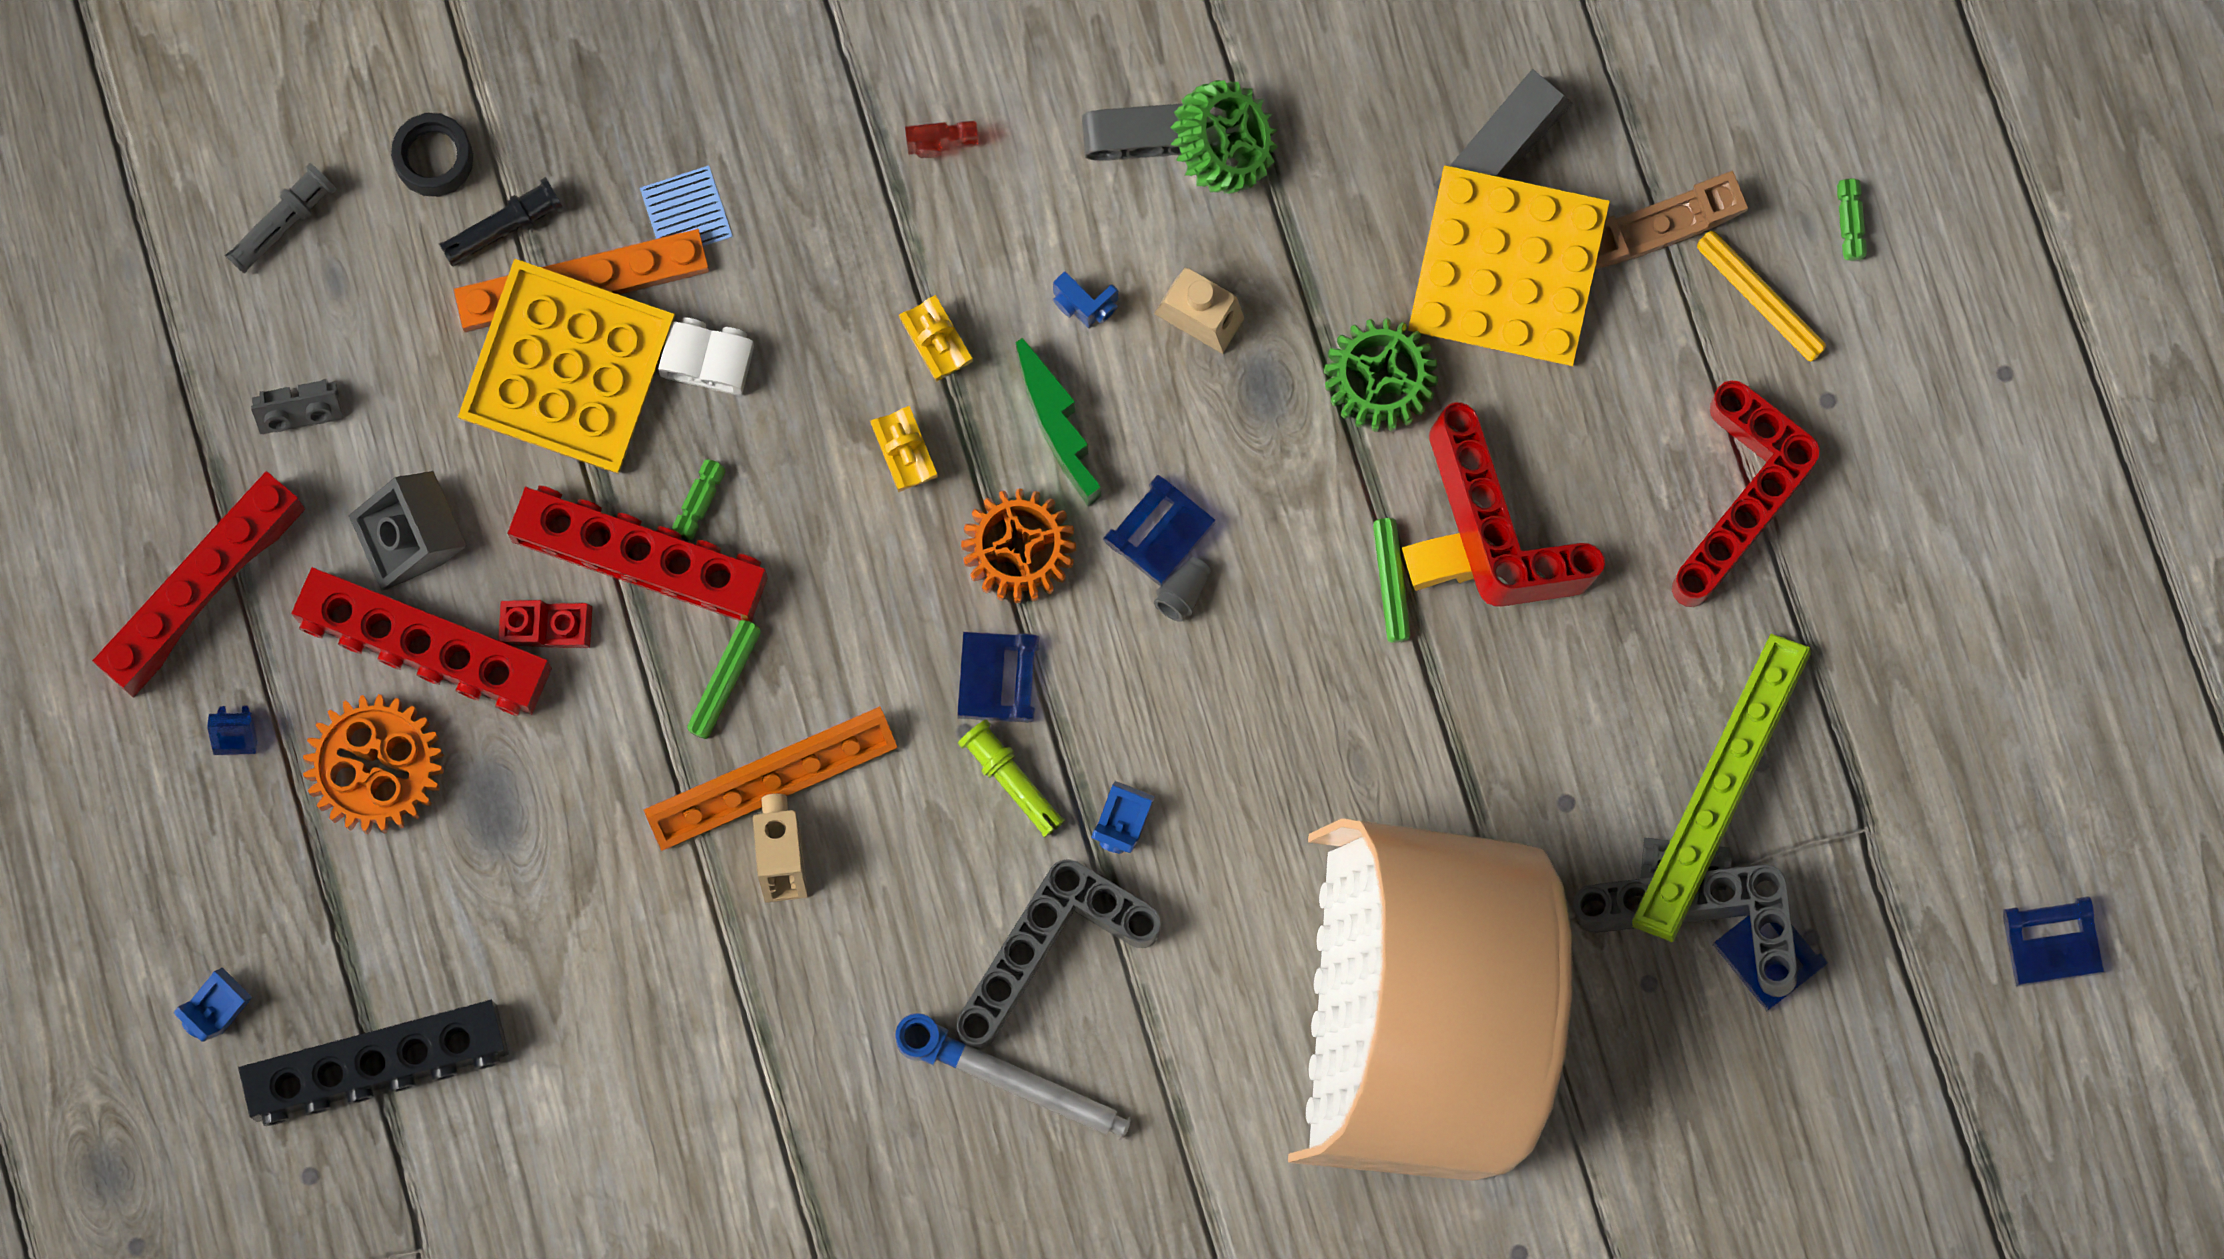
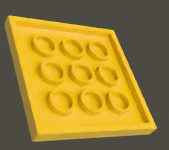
[1408,165,1610,366]
[458,258,675,475]

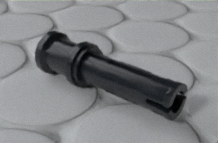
[439,177,565,267]

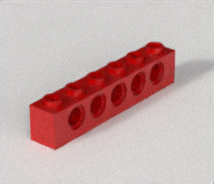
[507,485,768,622]
[291,567,552,716]

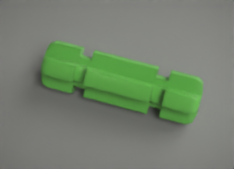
[1837,178,1867,261]
[672,459,725,540]

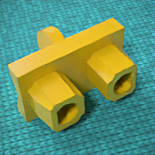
[899,295,973,382]
[870,405,938,493]

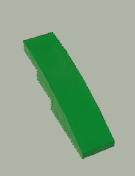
[1016,338,1101,506]

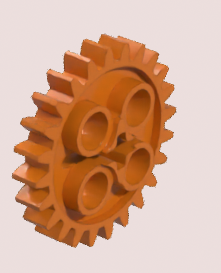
[303,694,444,834]

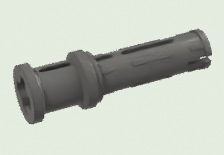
[225,163,337,274]

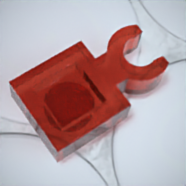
[905,121,979,158]

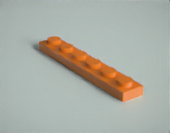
[453,229,709,332]
[643,706,898,851]

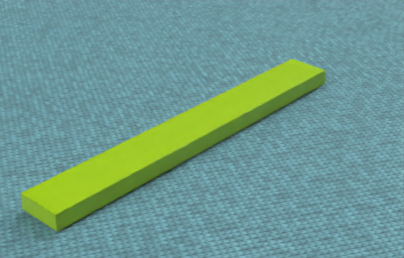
[1632,634,1811,942]

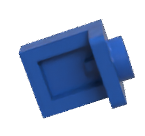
[1053,271,1118,328]
[1091,781,1155,854]
[174,968,253,1042]

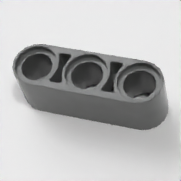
[1082,103,1183,161]

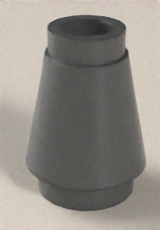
[1154,557,1211,622]

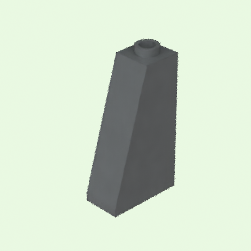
[1434,68,1573,189]

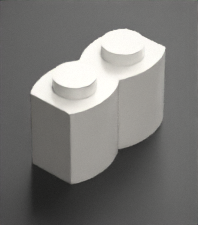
[658,318,754,395]

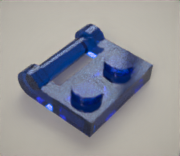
[1103,475,1216,587]
[957,632,1040,723]
[2003,896,2104,987]
[1712,915,1828,1012]

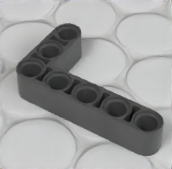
[957,859,1160,1050]
[1573,865,1797,997]

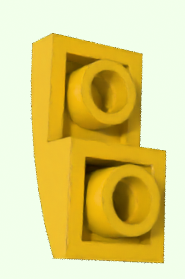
[1402,533,1492,591]

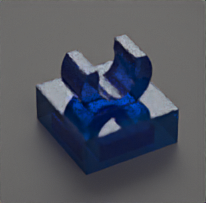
[207,706,258,755]

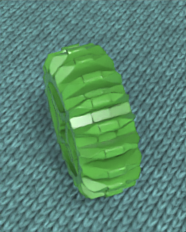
[1170,80,1279,194]
[1324,318,1438,432]

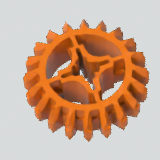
[961,488,1076,603]

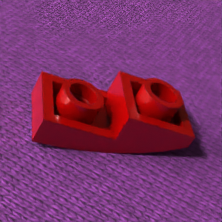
[498,600,593,648]

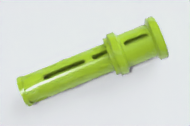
[957,719,1065,838]

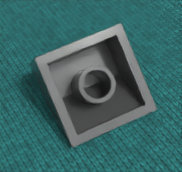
[348,471,466,590]

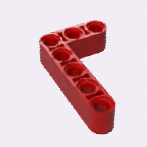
[1672,380,1819,607]
[1429,402,1605,607]

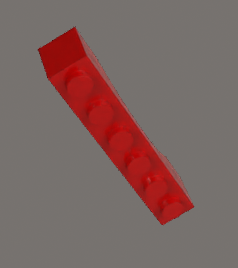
[92,471,305,698]

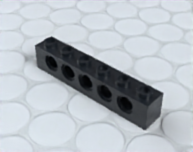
[238,999,509,1126]

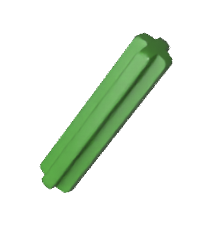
[1373,518,1411,643]
[687,620,761,739]

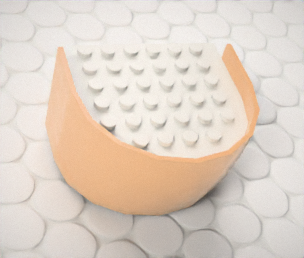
[1288,818,1572,1181]

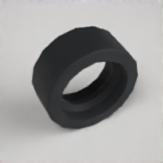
[391,113,474,197]

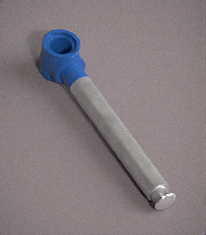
[895,1014,1131,1140]

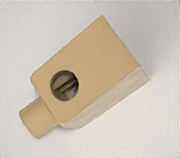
[1154,267,1244,354]
[753,794,808,903]

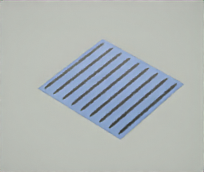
[640,166,733,246]

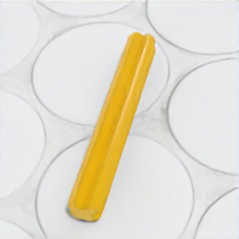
[1697,231,1826,361]

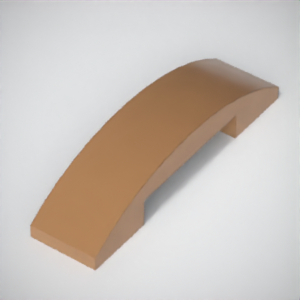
[1595,170,1748,269]

